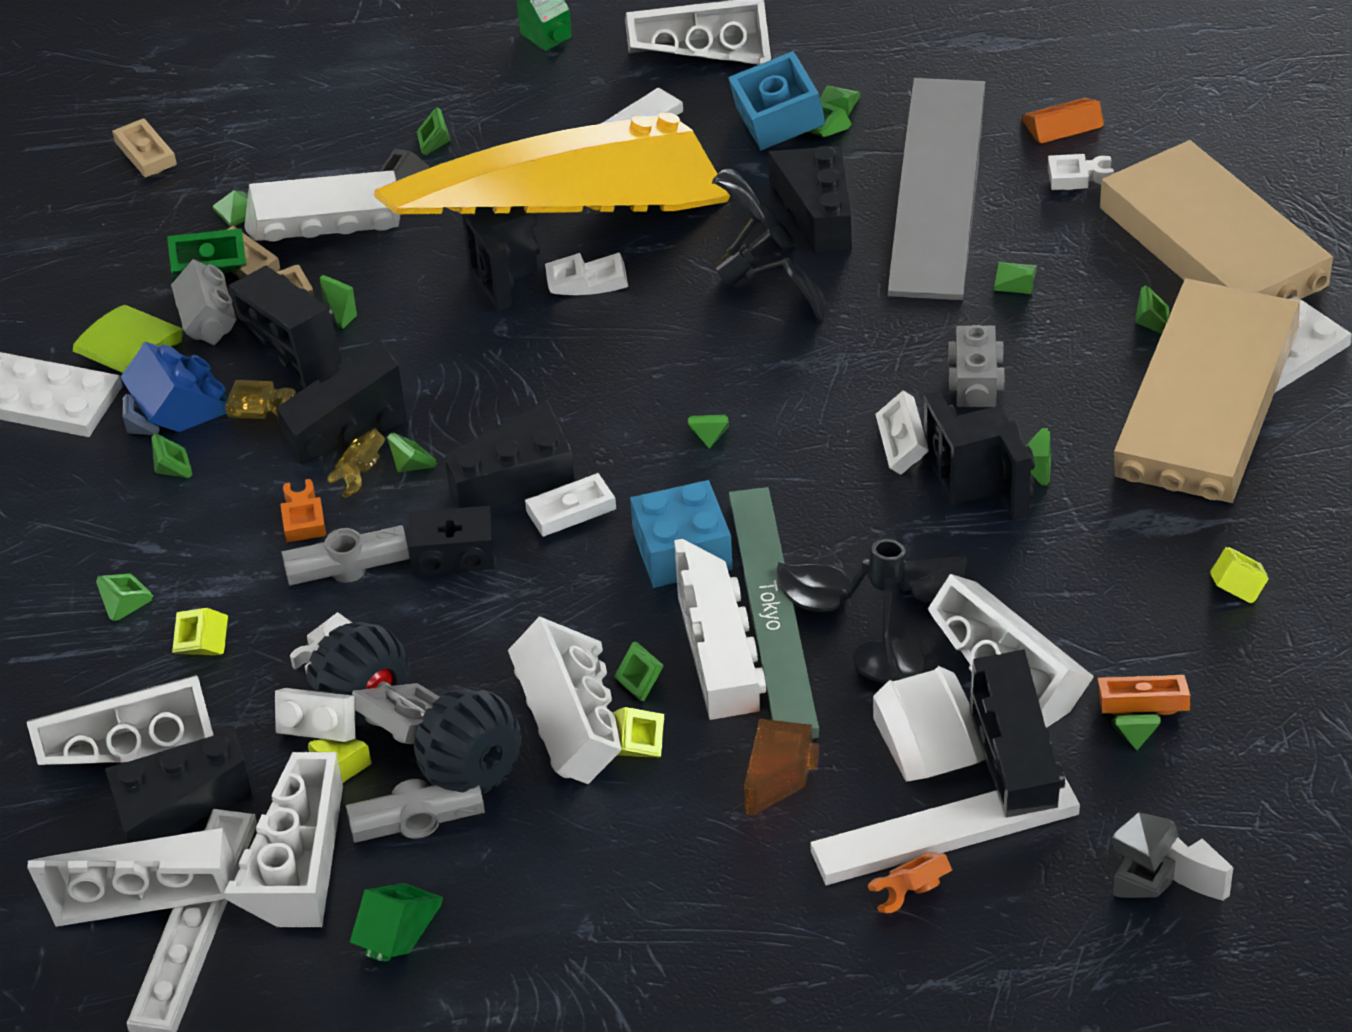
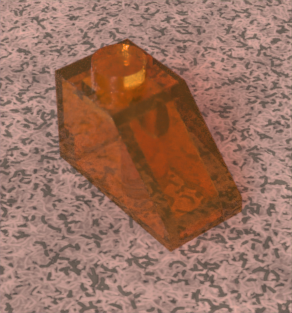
[744,719,819,815]

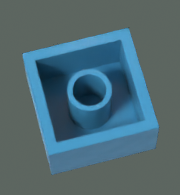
[728,51,826,151]
[630,480,733,588]

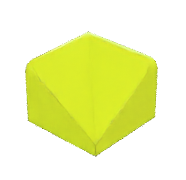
[1211,547,1269,603]
[172,608,228,655]
[612,707,664,758]
[308,739,372,783]

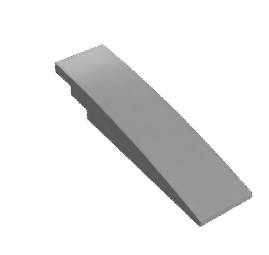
[888,78,985,300]

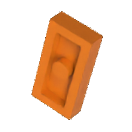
[1097,675,1190,716]

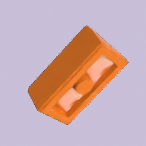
[1021,98,1104,143]

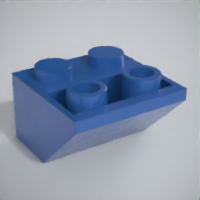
[120,341,234,432]

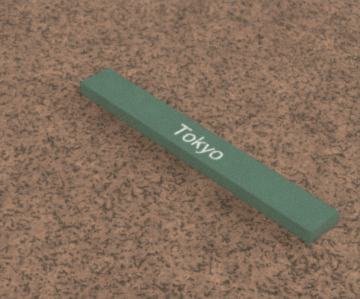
[729,487,819,743]

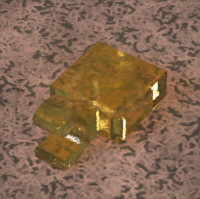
[225,380,296,419]
[328,428,386,498]

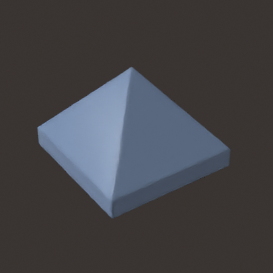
[123,394,159,435]

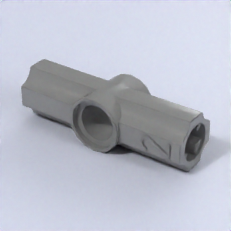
[281,525,410,586]
[346,779,485,843]

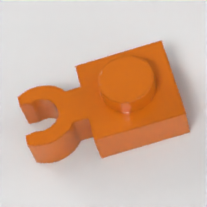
[280,479,327,543]

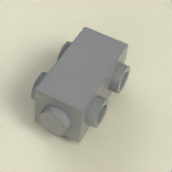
[171,259,237,346]
[948,325,1005,407]

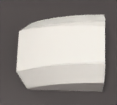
[873,666,985,781]

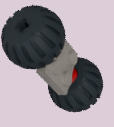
[306,622,521,794]

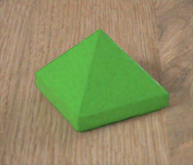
[417,107,451,155]
[213,191,248,227]
[1135,285,1170,334]
[688,415,729,449]
[387,433,437,472]
[151,434,193,478]
[614,642,664,701]
[1111,715,1160,750]

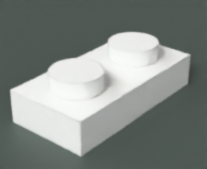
[875,391,929,475]
[525,473,616,537]
[275,688,356,742]

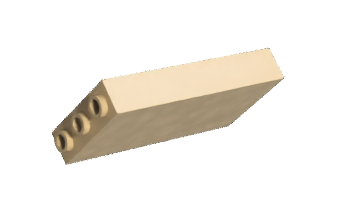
[1100,140,1333,299]
[1114,278,1300,503]

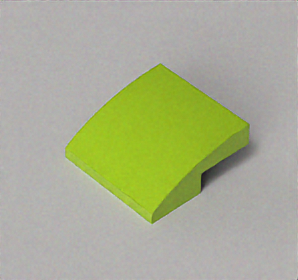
[73,305,183,373]

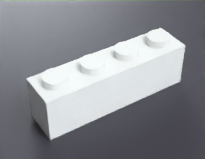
[625,0,771,65]
[245,170,401,241]
[674,539,766,720]
[928,574,1094,727]
[508,616,621,784]
[27,675,213,765]
[224,752,343,927]
[27,828,235,927]

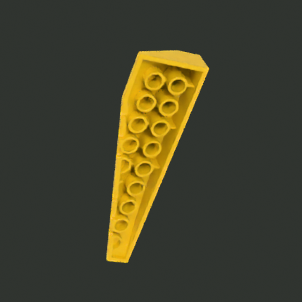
[374,113,730,215]

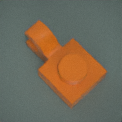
[868,852,952,913]

